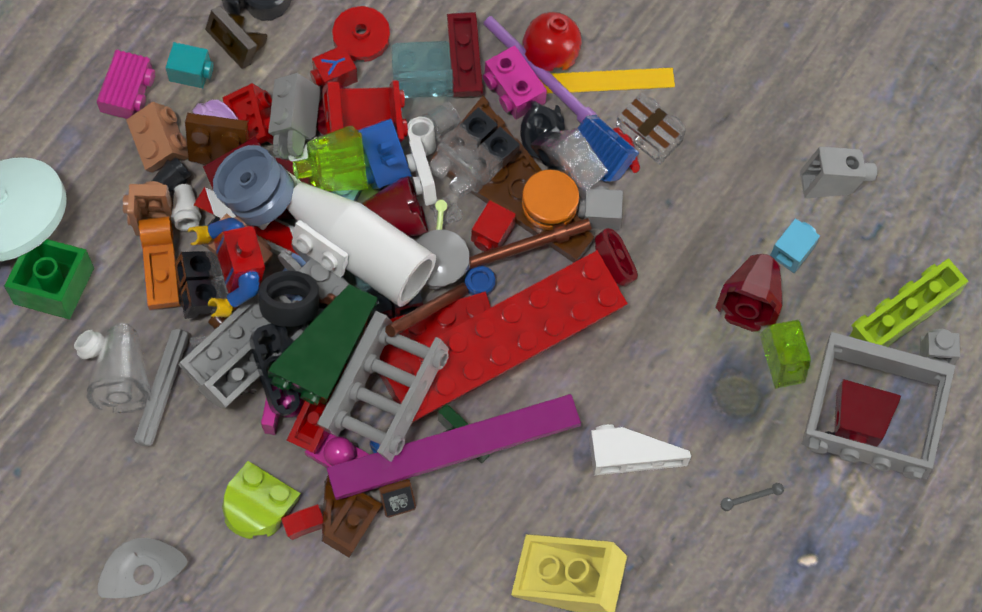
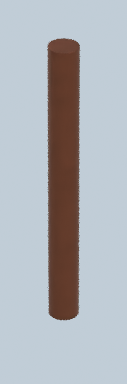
[385,283,469,337]

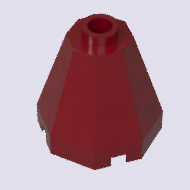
[715,254,783,332]

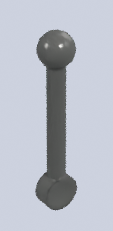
[720,483,784,511]

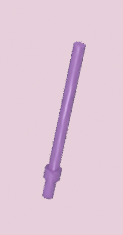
[484,16,598,123]

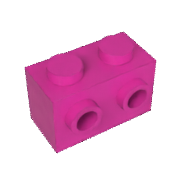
[483,45,547,120]

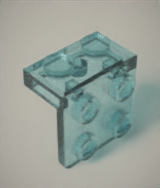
[392,41,453,98]

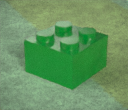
[4,239,94,320]

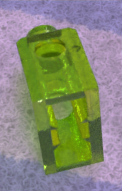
[293,126,368,191]
[760,320,811,389]

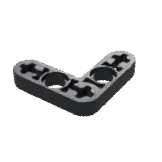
[249,309,324,416]

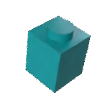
[165,42,214,89]

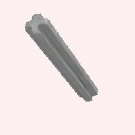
[134,329,189,447]

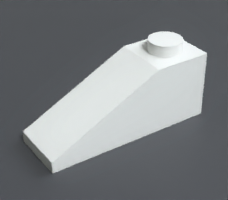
[589,424,691,476]

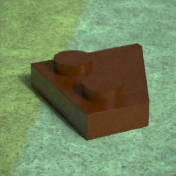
[322,475,382,558]

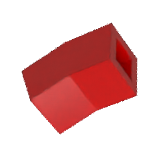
[281,504,323,540]

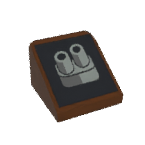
[379,479,416,518]

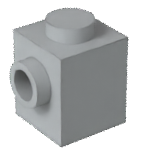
[578,186,623,230]

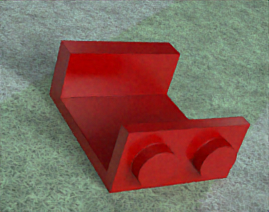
[322,80,408,149]

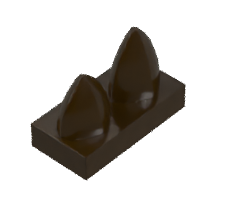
[205,6,267,69]

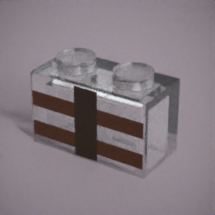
[615,92,686,165]

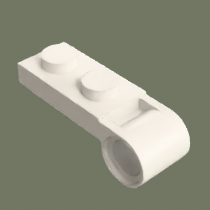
[406,117,437,206]

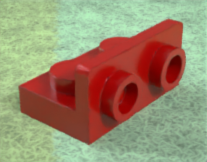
[222,83,274,145]

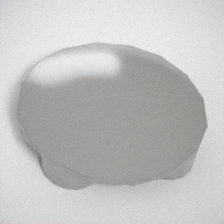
[416,230,470,289]

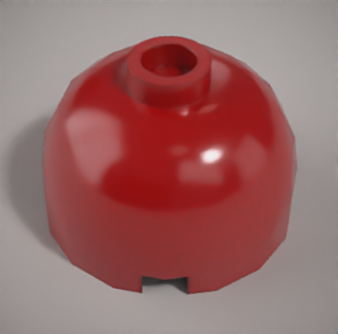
[522,12,582,71]

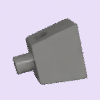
[800,147,877,198]

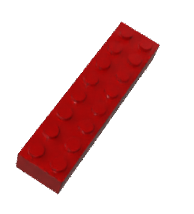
[379,250,628,424]

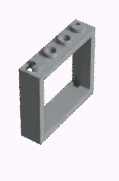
[801,332,955,480]

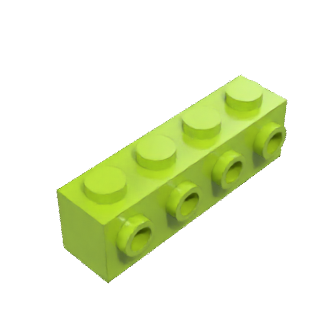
[849,258,969,347]

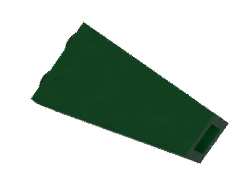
[268,284,378,405]

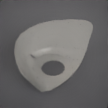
[98,538,187,598]

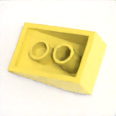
[511,534,627,612]

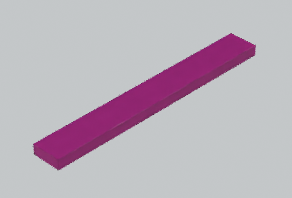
[327,394,581,500]

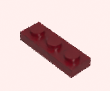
[447,12,483,98]

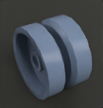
[213,145,294,226]

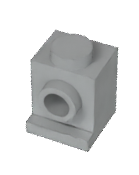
[920,329,960,365]

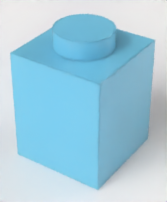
[770,218,820,274]

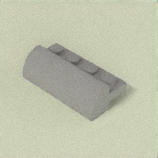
[178,293,309,408]

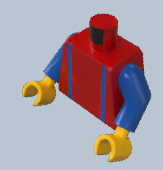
[188,218,265,317]

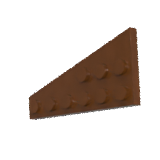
[430,95,594,263]

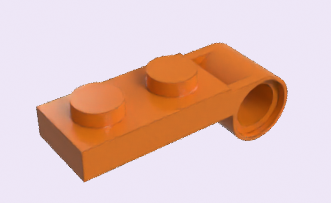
[139,216,180,310]

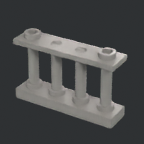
[317,311,449,462]

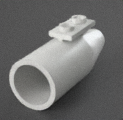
[287,182,436,307]

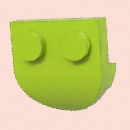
[222,461,301,539]

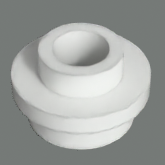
[74,330,104,359]

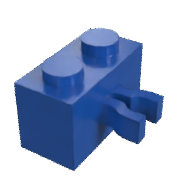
[351,119,412,189]

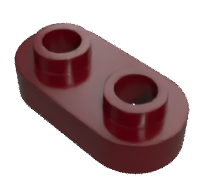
[595,228,638,286]

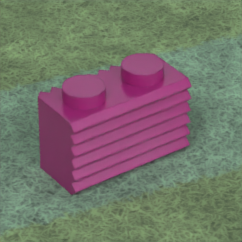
[96,49,155,119]

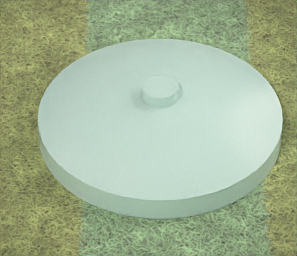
[0,158,67,261]

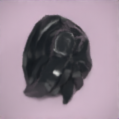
[520,101,565,158]

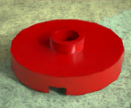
[332,6,390,62]

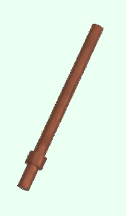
[469,218,592,270]

